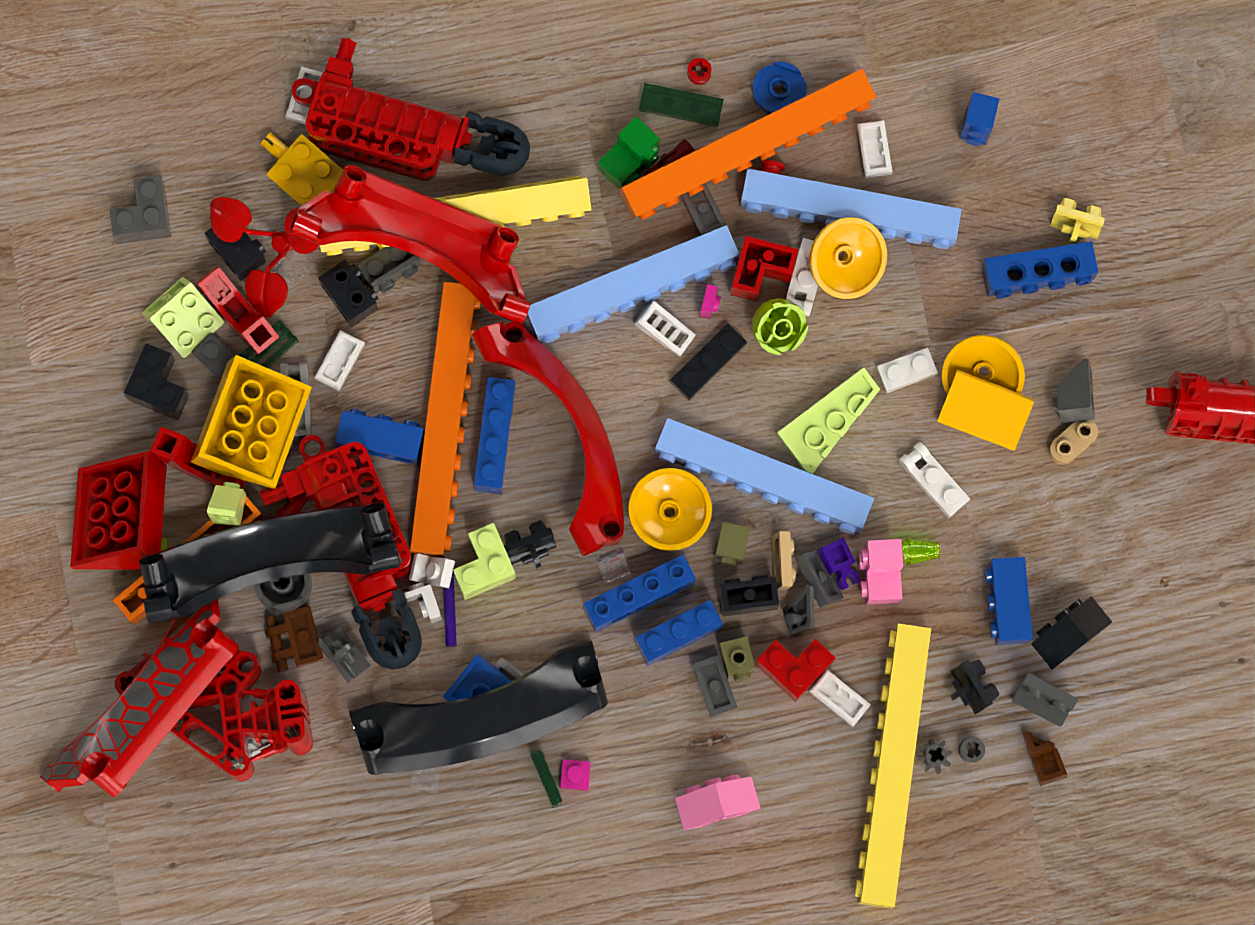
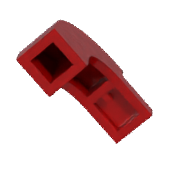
[196,266,279,354]
[149,427,246,489]

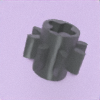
[917,739,953,774]

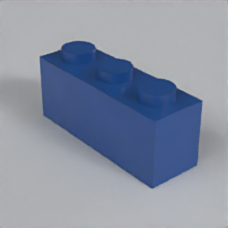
[335,409,425,465]
[984,557,1033,646]
[635,600,723,667]

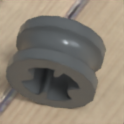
[958,737,985,763]

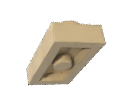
[771,531,796,591]

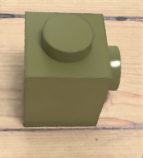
[715,522,750,567]
[719,636,756,682]

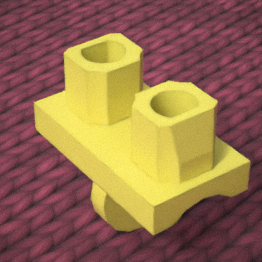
[1050,198,1105,244]

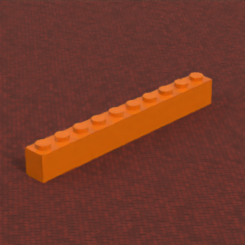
[618,68,877,220]
[410,282,481,558]

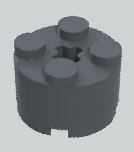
[254,574,312,614]

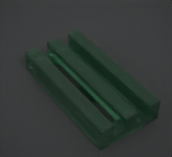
[239,320,299,368]
[530,750,562,808]

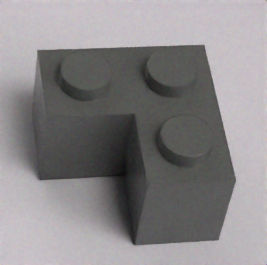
[110,176,171,244]

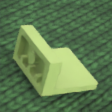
[142,277,224,358]

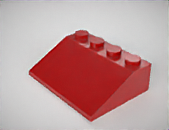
[70,451,167,570]

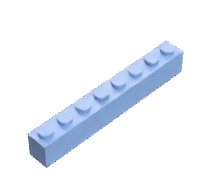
[740,168,962,249]
[526,225,740,344]
[655,418,874,534]

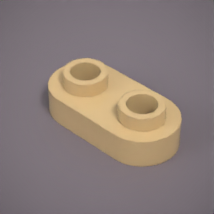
[1049,420,1098,465]

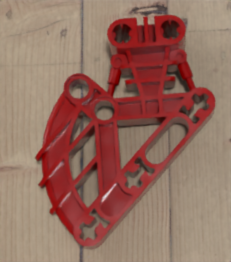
[114,649,313,782]

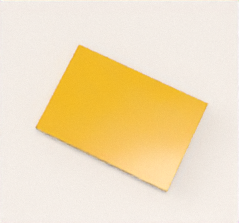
[937,370,1035,451]

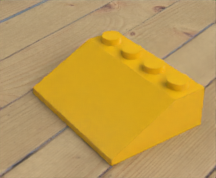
[190,355,312,489]

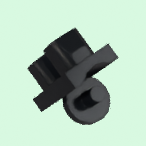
[504,520,557,569]
[950,660,999,715]

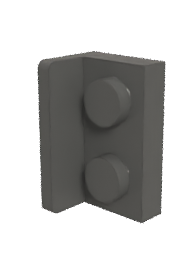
[357,246,421,294]
[1012,672,1078,727]

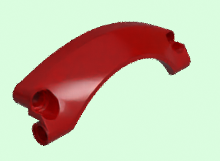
[472,322,624,556]

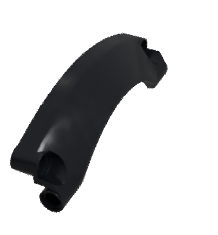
[139,503,401,624]
[349,640,608,775]

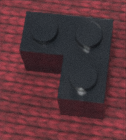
[124,343,189,420]
[1031,596,1112,670]

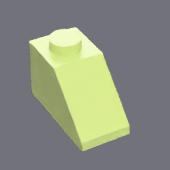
[207,482,246,527]

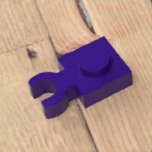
[817,537,860,591]

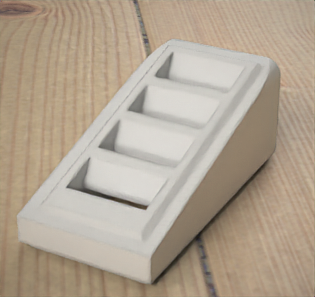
[634,301,696,356]

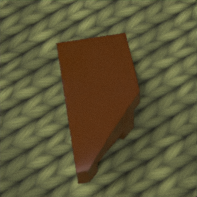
[1023,731,1067,786]

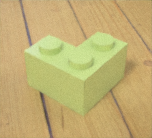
[453,523,516,600]

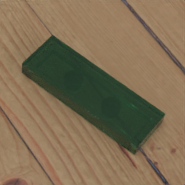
[639,83,724,127]

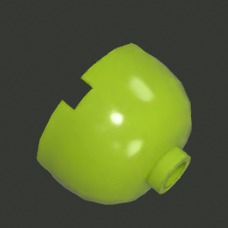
[752,298,808,355]

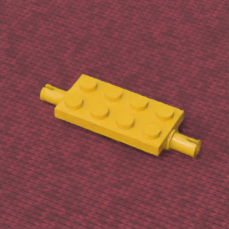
[260,132,385,250]

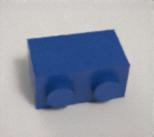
[959,92,1000,146]

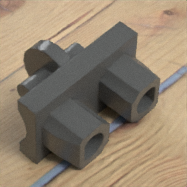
[317,626,370,683]

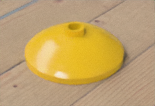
[809,217,887,299]
[942,335,1025,394]
[628,468,712,551]

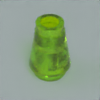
[902,538,940,566]

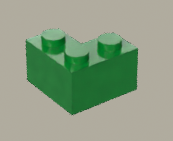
[598,117,660,189]

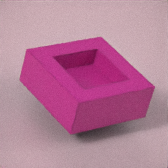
[700,284,721,319]
[560,760,591,791]

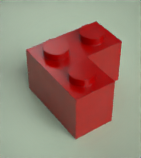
[731,236,799,302]
[755,639,836,702]

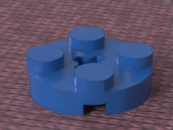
[752,62,807,114]

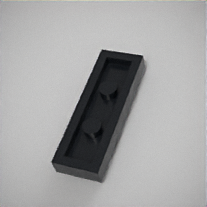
[670,323,747,401]

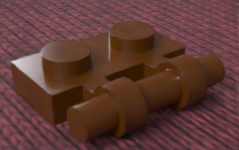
[264,606,324,673]

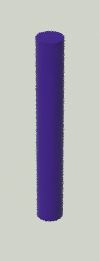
[443,568,457,647]

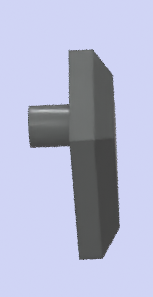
[783,585,815,636]

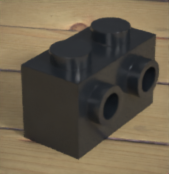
[318,259,379,327]
[718,575,779,617]

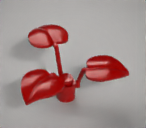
[210,197,320,318]

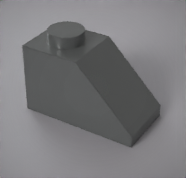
[1053,359,1095,423]

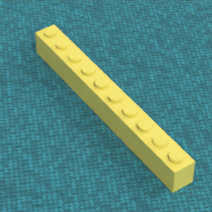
[319,175,591,256]
[855,623,931,909]

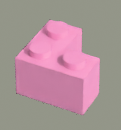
[858,539,903,605]
[675,774,761,831]

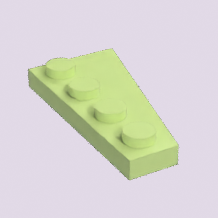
[776,368,880,474]

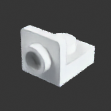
[409,553,455,588]
[404,583,442,623]

